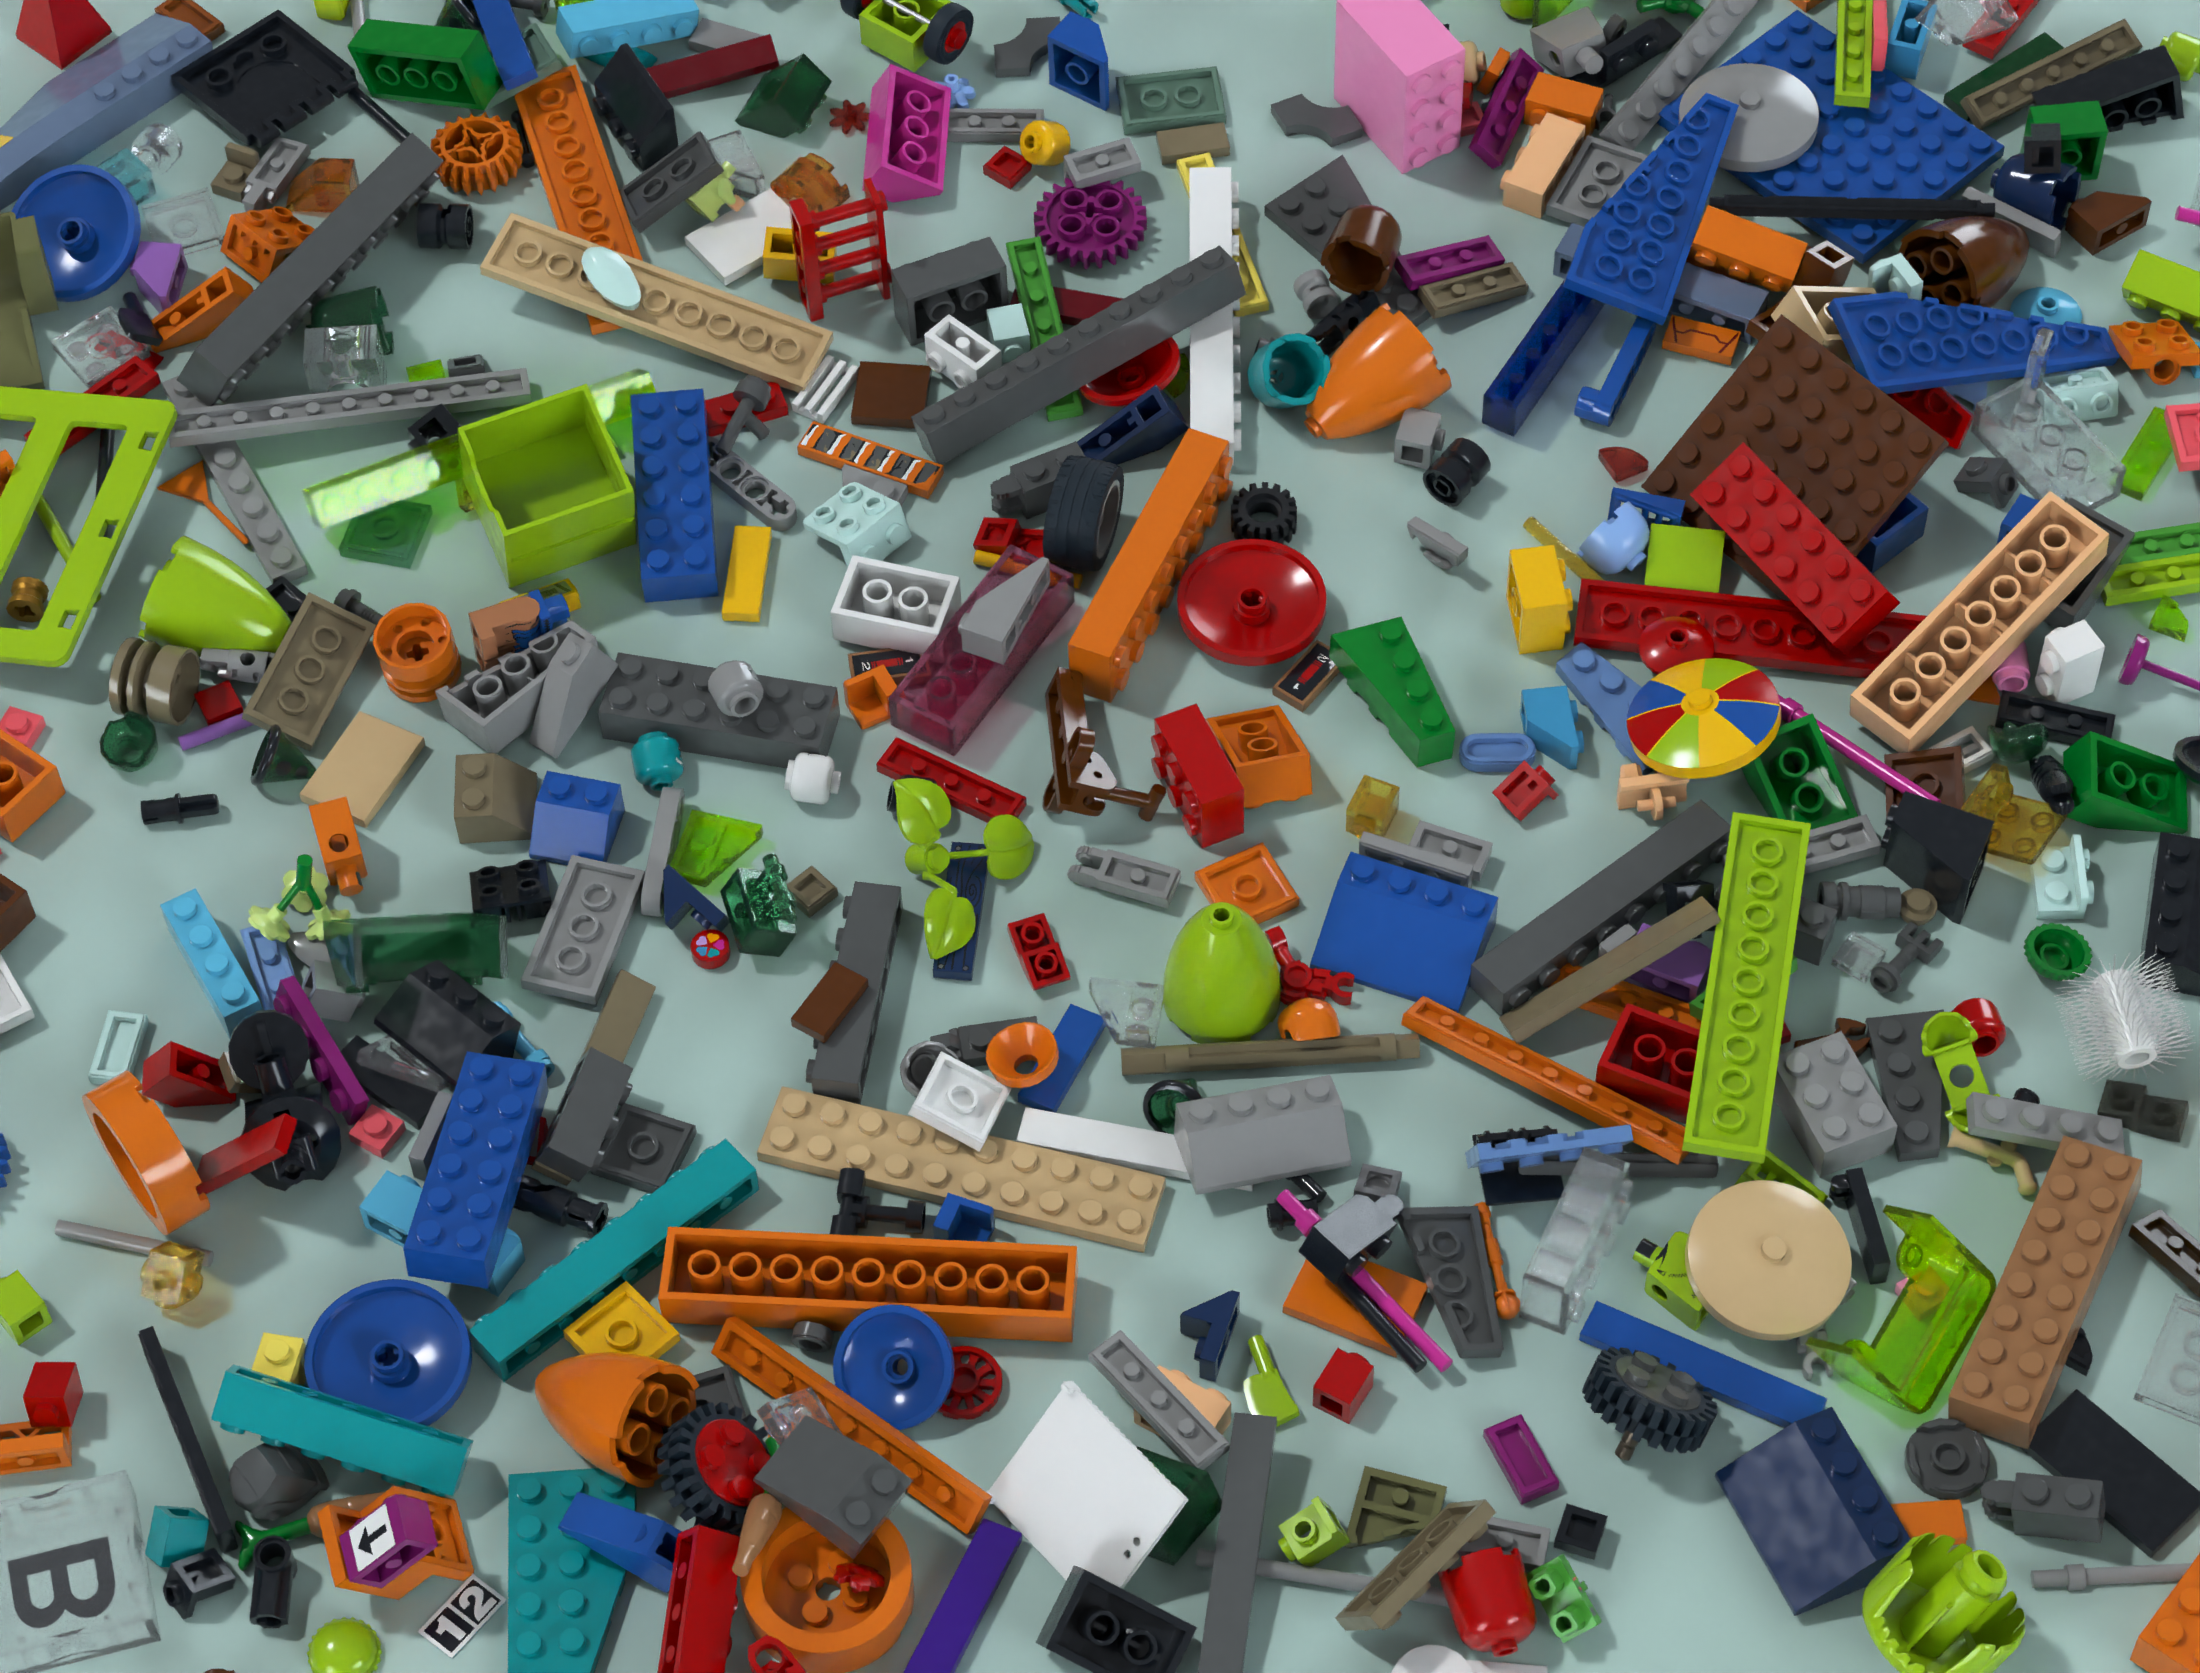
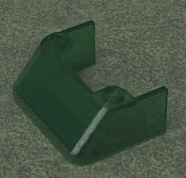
[323,912,509,993]

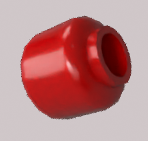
[1952,998,2006,1057]

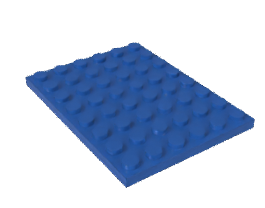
[1657,10,2005,264]

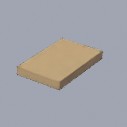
[299,711,425,828]

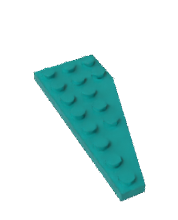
[508,1468,637,1673]

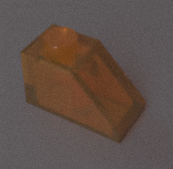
[286,158,360,212]

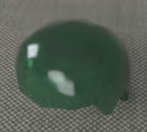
[99,711,158,772]
[1986,722,2049,764]

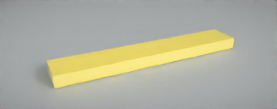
[1176,152,1269,317]

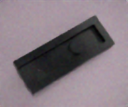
[1829,1167,1891,1285]

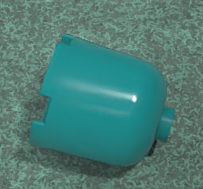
[1247,333,1331,409]

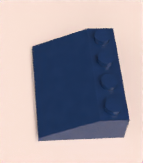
[1715,1407,1911,1616]

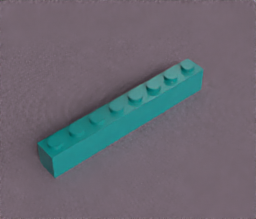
[468,1138,759,1382]

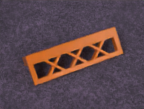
[0,1421,72,1475]

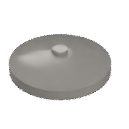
[1678,63,1819,172]

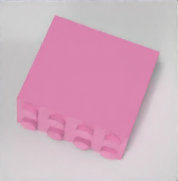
[1334,0,1466,174]

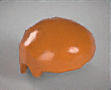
[1277,998,1341,1041]

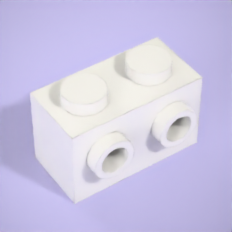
[924,314,1002,389]
[2035,619,2105,704]

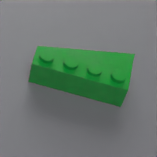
[1329,617,1456,767]

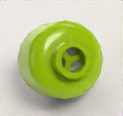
[2160,31,2200,82]

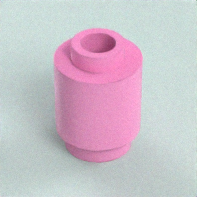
[1992,641,2031,693]

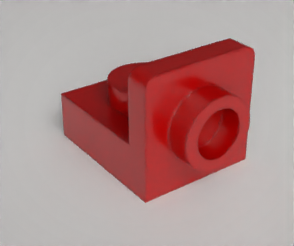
[1492,760,1559,822]

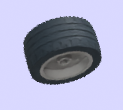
[1043,455,1124,571]

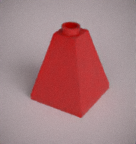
[16,0,112,70]

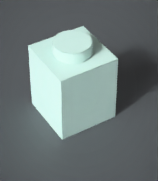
[986,303,1030,363]

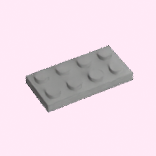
[521,855,645,1005]

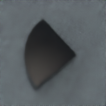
[2065,1327,2093,1376]

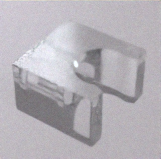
[303,324,387,394]

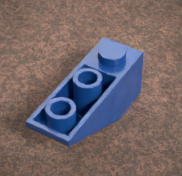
[557,1492,682,1593]

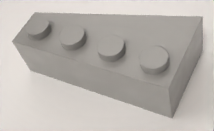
[435,620,599,754]

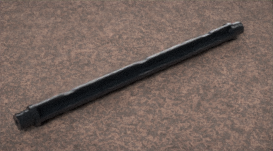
[1709,195,1995,220]

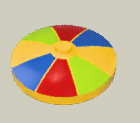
[1627,658,1781,779]

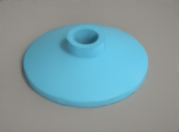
[2010,287,2082,325]

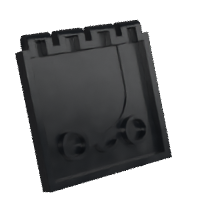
[171,9,359,148]

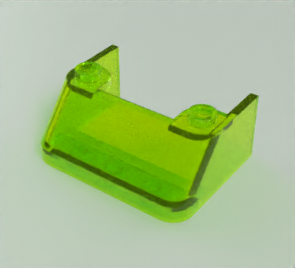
[1805,1205,1996,1414]

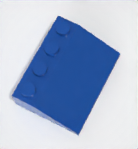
[1310,852,1498,1013]

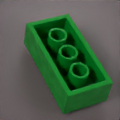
[347,19,503,110]

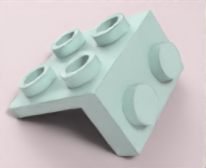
[803,482,912,568]

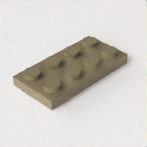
[242,592,376,751]
[1335,1499,1496,1631]

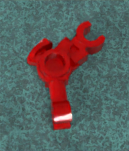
[1265,926,1355,1006]

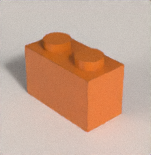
[1524,71,1604,140]

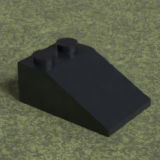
[1035,1565,1197,1673]

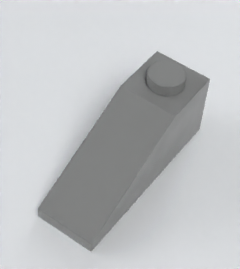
[958,557,1050,665]
[529,632,619,759]

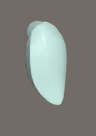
[581,247,641,310]

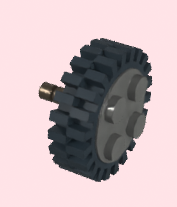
[1582,1347,1718,1461]

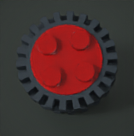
[657,1402,771,1537]

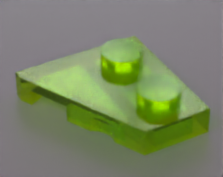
[670,809,763,887]

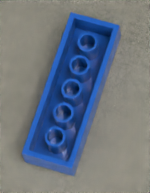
[631,388,719,603]
[403,1051,549,1289]

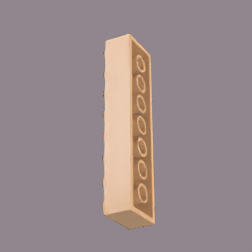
[1850,491,2109,753]

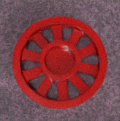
[938,1346,1003,1420]

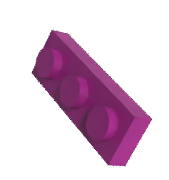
[1394,235,1505,291]

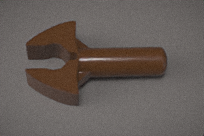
[1794,1018,1871,1058]

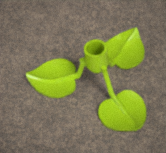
[893,778,1034,959]

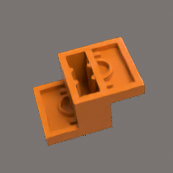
[317,1486,474,1600]

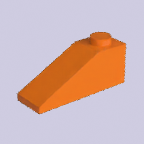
[150,267,254,353]

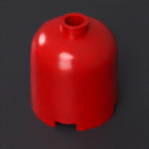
[1438,1547,1537,1657]

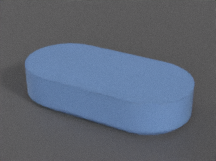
[1459,733,1536,772]

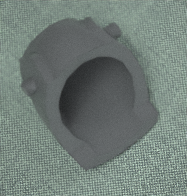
[228,1443,330,1521]

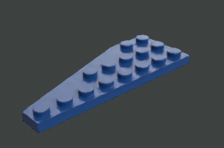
[1562,92,1739,326]
[1828,291,2120,394]

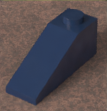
[1077,385,1189,465]

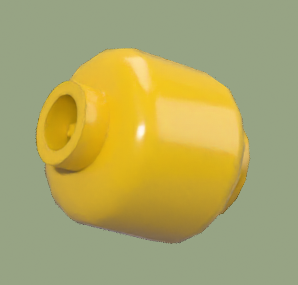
[1020,120,1071,166]

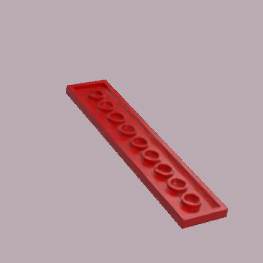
[1573,578,1927,678]

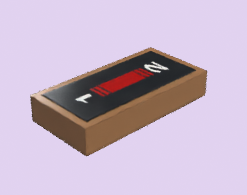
[1272,640,1340,713]
[848,648,927,685]

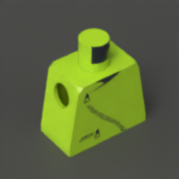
[1633,1231,1709,1332]

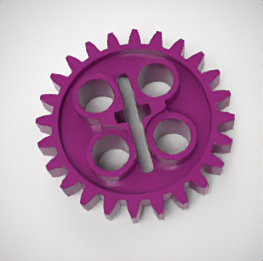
[1034,178,1147,269]

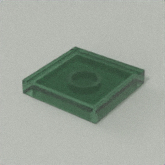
[339,493,433,569]

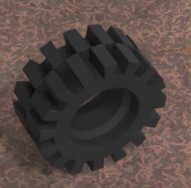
[1231,482,1297,544]

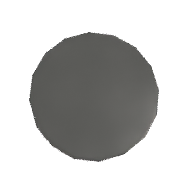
[1905,1418,1990,1500]

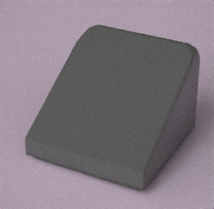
[447,354,485,377]

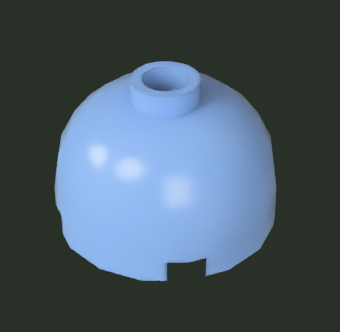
[1576,501,1650,574]

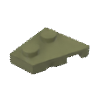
[1344,1466,1447,1548]

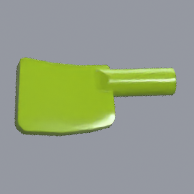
[1243,1335,1300,1428]

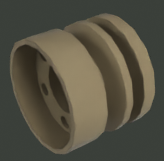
[109,637,200,726]

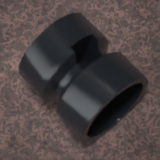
[417,203,474,249]
[1423,437,1491,507]

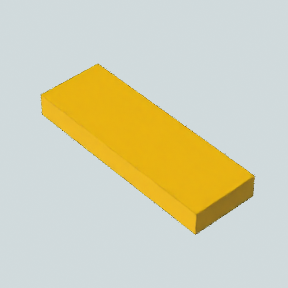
[722,525,772,622]

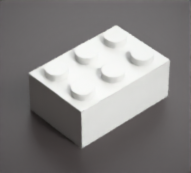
[830,555,962,662]

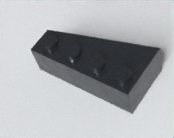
[2032,45,2184,132]

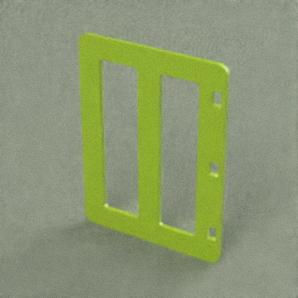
[0,386,178,667]

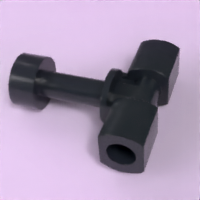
[830,1168,926,1236]

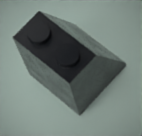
[1881,791,1995,924]

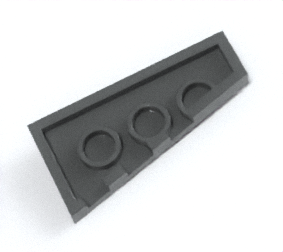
[1865,1010,1944,1162]
[1397,1206,1504,1358]

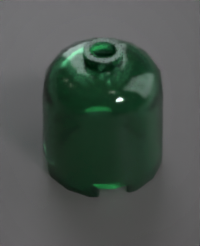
[306,286,394,363]

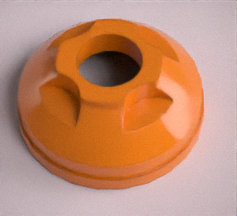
[986,1022,1059,1088]

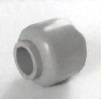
[708,660,764,717]

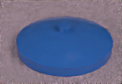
[12,164,141,302]
[304,1279,472,1426]

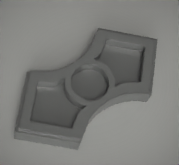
[994,17,1060,78]
[1271,94,1363,147]

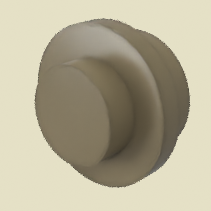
[1900,888,1937,926]

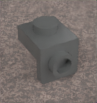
[1953,457,2019,508]

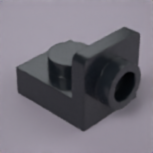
[163,1548,236,1620]

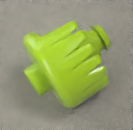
[1862,1533,2026,1673]

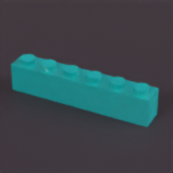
[211,1364,473,1497]

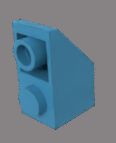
[1520,685,1584,770]

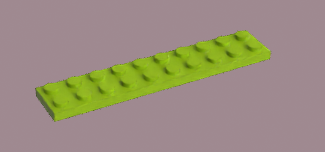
[1682,812,1811,1164]

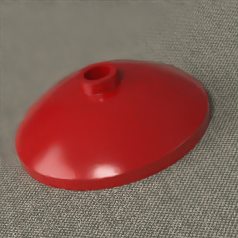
[1078,337,1181,407]

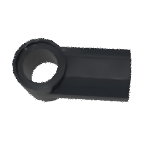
[249,1535,298,1628]

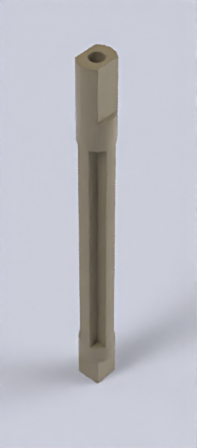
[1121,1033,1420,1076]

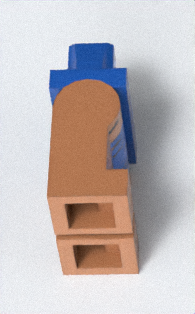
[468,589,570,672]

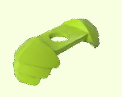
[1921,1012,2000,1134]

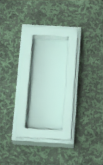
[88,1010,149,1085]

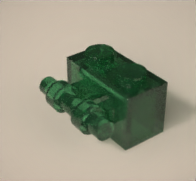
[720,853,798,957]

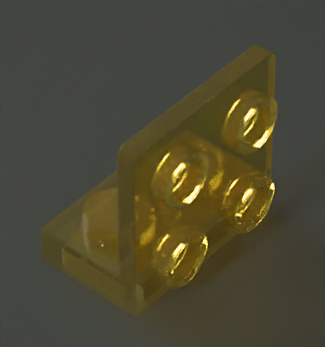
[1960,763,2068,865]

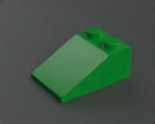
[1741,713,1858,830]
[2063,731,2188,834]

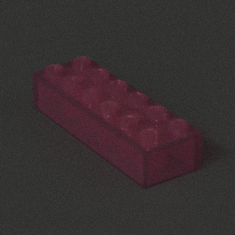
[888,544,1075,756]

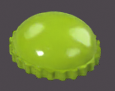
[307,1617,382,1673]

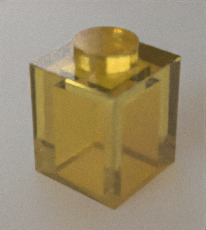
[1346,775,1400,838]

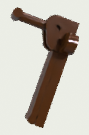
[1043,667,1166,821]

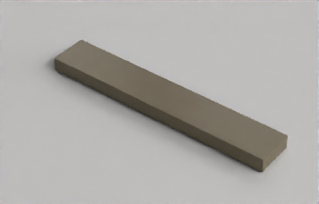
[1960,18,2143,130]
[1499,896,1721,1044]
[531,969,656,1186]

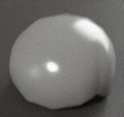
[900,1041,958,1098]

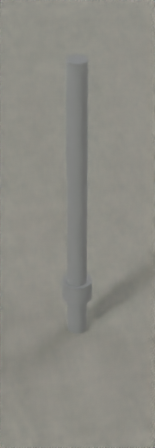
[1196,1548,1449,1607]
[2030,1563,2192,1591]

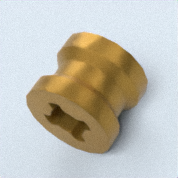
[6,577,49,622]

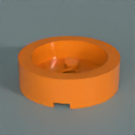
[82,1070,210,1235]
[740,1507,914,1673]

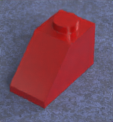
[142,1041,236,1108]

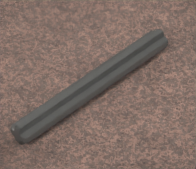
[1517,1152,1719,1178]

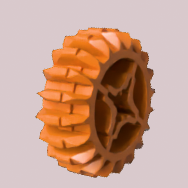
[430,112,524,196]

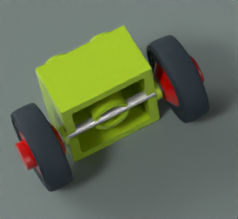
[840,0,973,72]

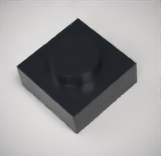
[1554,1504,1608,1560]

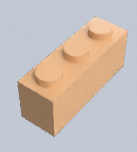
[1500,112,1585,219]

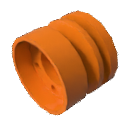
[373,603,462,703]

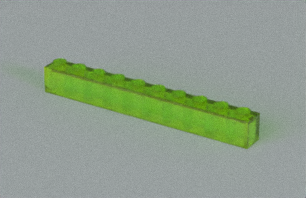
[302,368,656,529]

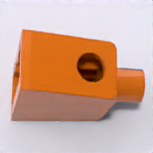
[309,796,368,896]

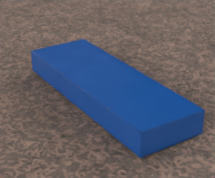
[1018,1004,1106,1113]

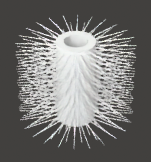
[2054,952,2196,1086]

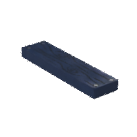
[933,842,988,981]

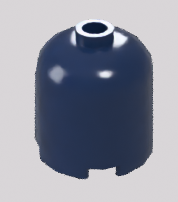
[1990,153,2081,231]

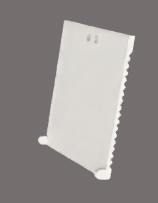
[986,1381,1189,1589]

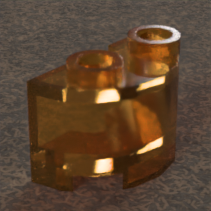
[770,153,850,213]

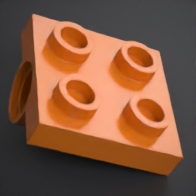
[2108,319,2200,385]

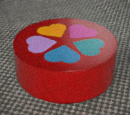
[690,929,731,969]

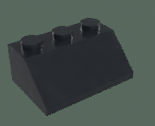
[592,43,679,171]
[374,959,521,1087]

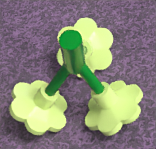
[248,854,351,942]

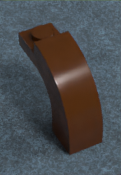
[1745,240,1855,342]

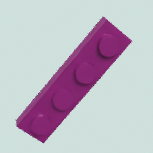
[1468,48,1545,169]
[273,975,369,1126]

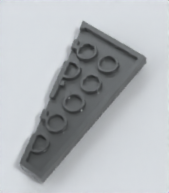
[1264,155,1431,327]

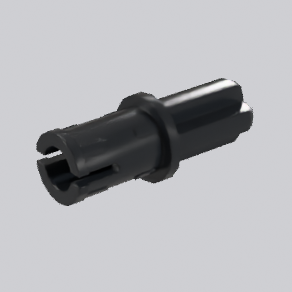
[141,793,219,825]

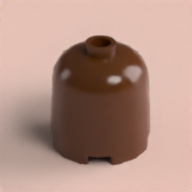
[1320,205,1402,295]

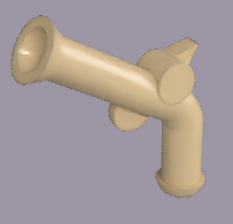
[1947,1125,2037,1196]

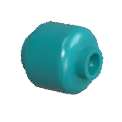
[631,731,684,791]

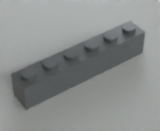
[806,881,903,1105]

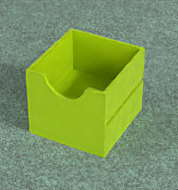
[457,383,637,589]

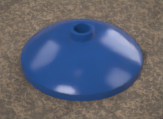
[833,1304,954,1430]

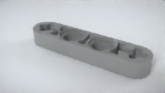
[708,436,797,531]
[641,787,685,917]

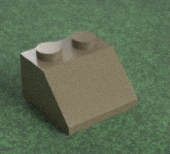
[454,753,538,844]

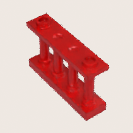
[789,178,892,322]

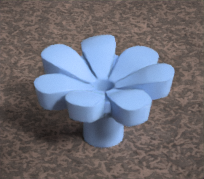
[935,74,976,108]

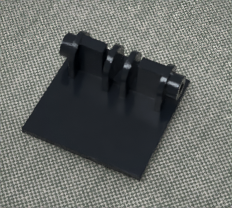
[469,860,552,927]
[1472,1125,1566,1206]

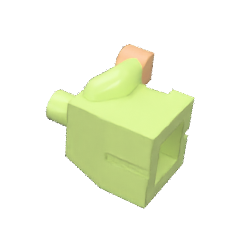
[685,161,745,222]

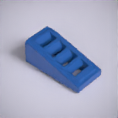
[1608,487,1686,536]

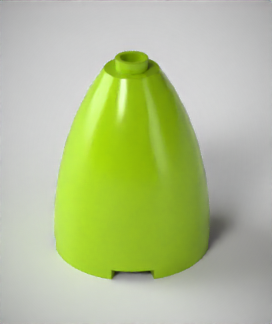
[138,536,292,657]
[1163,902,1281,1044]

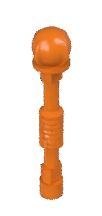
[1474,1202,1522,1320]

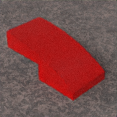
[973,517,1051,564]

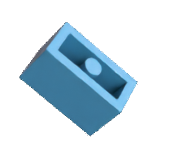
[1885,0,1937,80]

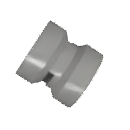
[1293,269,1339,319]

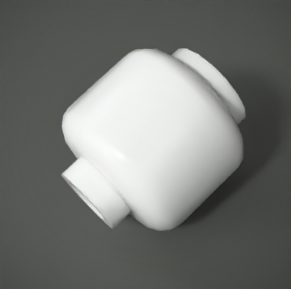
[784,752,842,805]

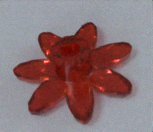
[829,100,869,134]

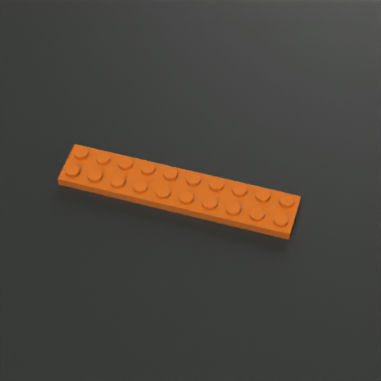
[513,65,643,335]

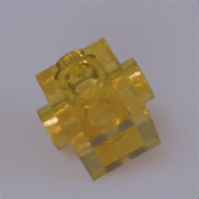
[140,1241,205,1309]

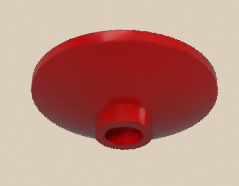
[1638,616,1714,675]

